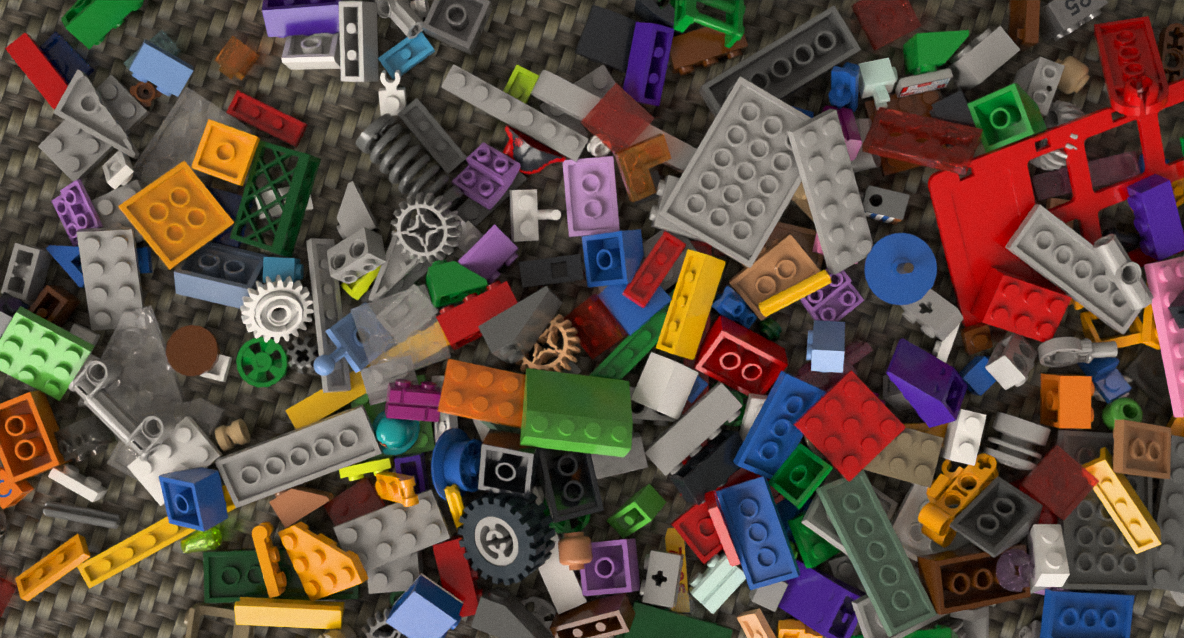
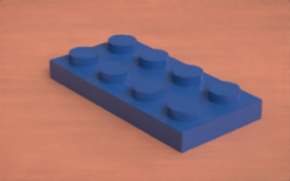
[733,370,826,479]
[716,475,801,590]
[1040,589,1134,638]

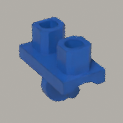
[828,62,860,112]
[712,286,757,329]

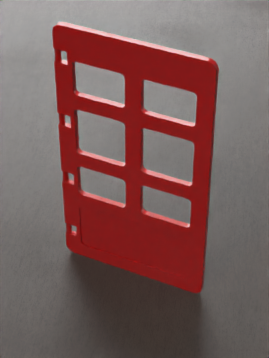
[928,78,1184,328]

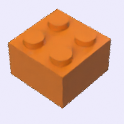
[1040,373,1094,429]

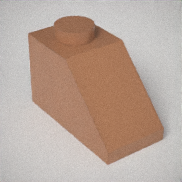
[269,485,334,528]

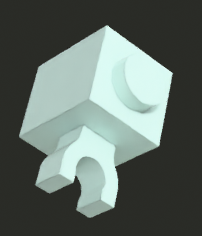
[858,58,898,110]

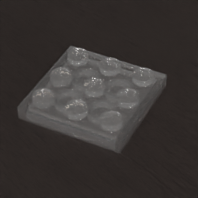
[350,284,451,384]

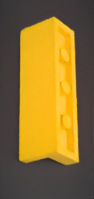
[656,249,725,360]
[1080,447,1161,554]
[234,597,345,630]

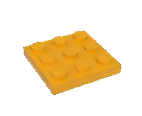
[118,160,234,270]

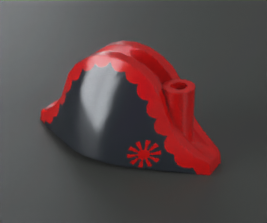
[503,125,566,174]

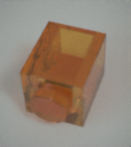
[214,35,260,80]

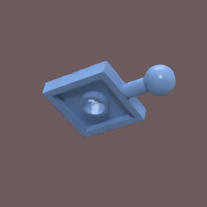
[313,302,396,376]

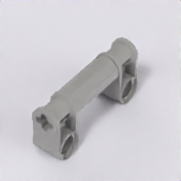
[68,358,176,462]

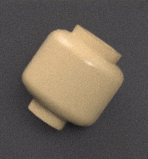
[1055,56,1090,95]

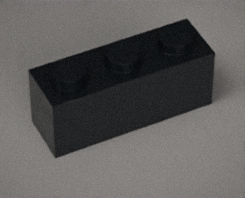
[670,429,743,505]

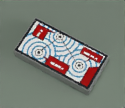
[895,68,953,98]

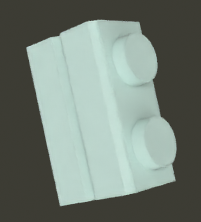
[689,552,746,614]

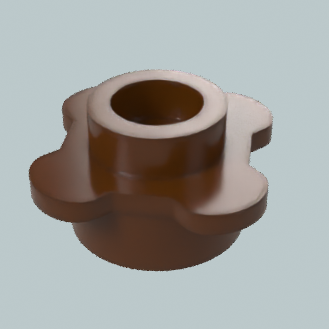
[130,81,162,107]

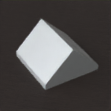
[281,33,340,70]
[631,352,698,420]

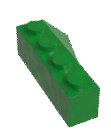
[61,0,144,49]

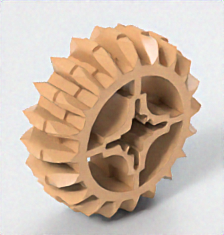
[516,314,580,373]

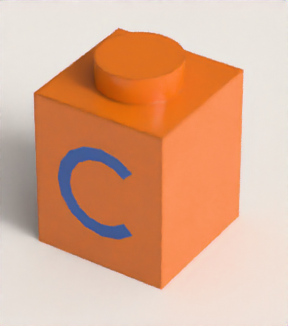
[0,467,34,509]

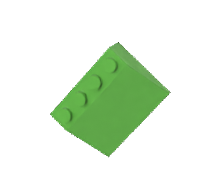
[520,368,633,457]

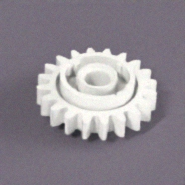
[240,275,314,343]

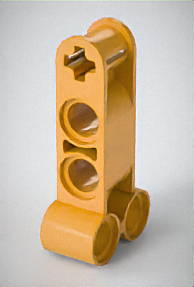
[918,453,999,548]

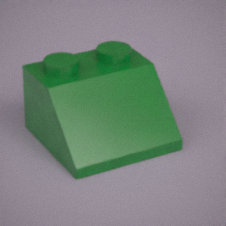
[903,30,969,76]
[967,83,1047,153]
[426,259,488,308]
[768,443,833,509]

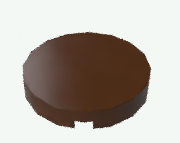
[166,325,220,377]

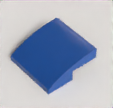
[597,263,672,336]

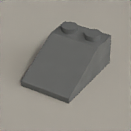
[478,286,562,364]
[949,476,1043,558]
[471,587,554,638]

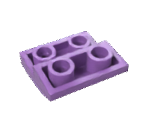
[452,142,521,210]
[52,179,103,247]
[800,268,864,322]

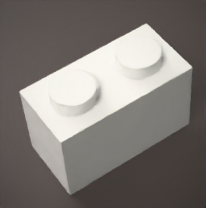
[940,409,987,466]
[1027,524,1070,587]

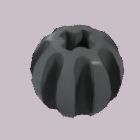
[286,336,319,375]

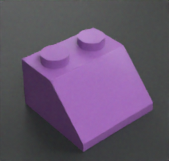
[458,224,519,284]
[580,538,640,596]

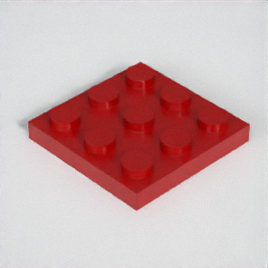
[794,370,906,482]

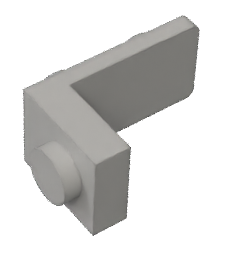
[950,606,989,638]

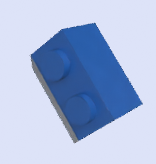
[582,229,644,287]
[159,467,228,532]

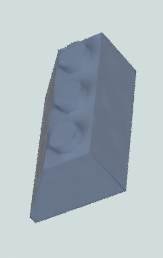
[174,242,268,308]

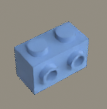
[129,39,193,97]
[806,320,845,373]

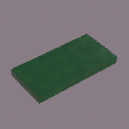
[623,600,733,638]

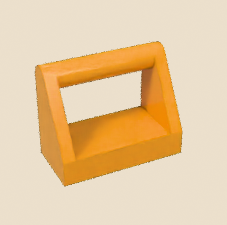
[1080,311,1143,348]

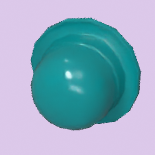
[372,410,420,456]

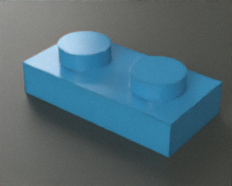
[378,32,435,80]

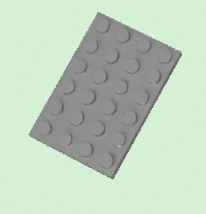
[659,76,811,268]

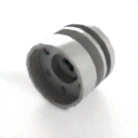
[983,412,1051,471]

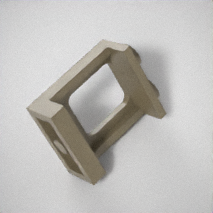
[182,602,256,638]

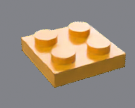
[191,119,260,186]

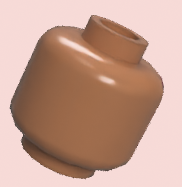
[558,532,593,571]

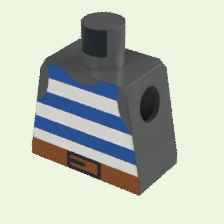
[859,185,910,225]

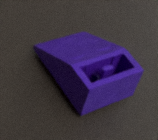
[886,338,967,428]
[778,559,867,638]

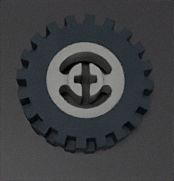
[458,491,556,585]

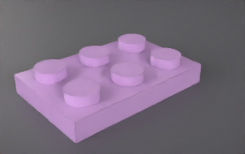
[563,156,620,237]

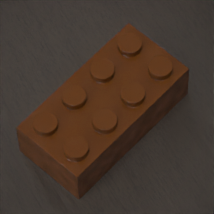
[917,543,1031,615]

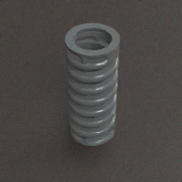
[355,113,464,220]

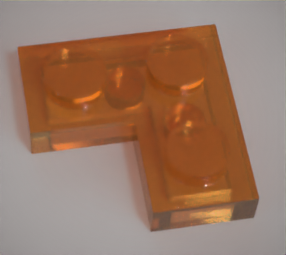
[614,133,672,203]

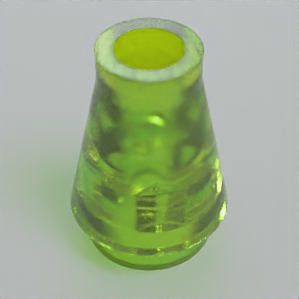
[181,526,222,554]

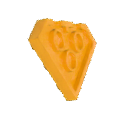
[278,522,369,602]

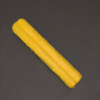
[758,270,832,317]
[444,484,466,532]

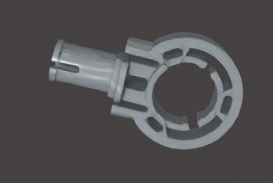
[1038,337,1118,367]

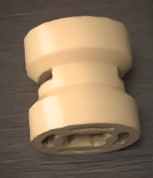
[215,418,250,451]

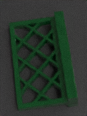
[230,140,321,257]

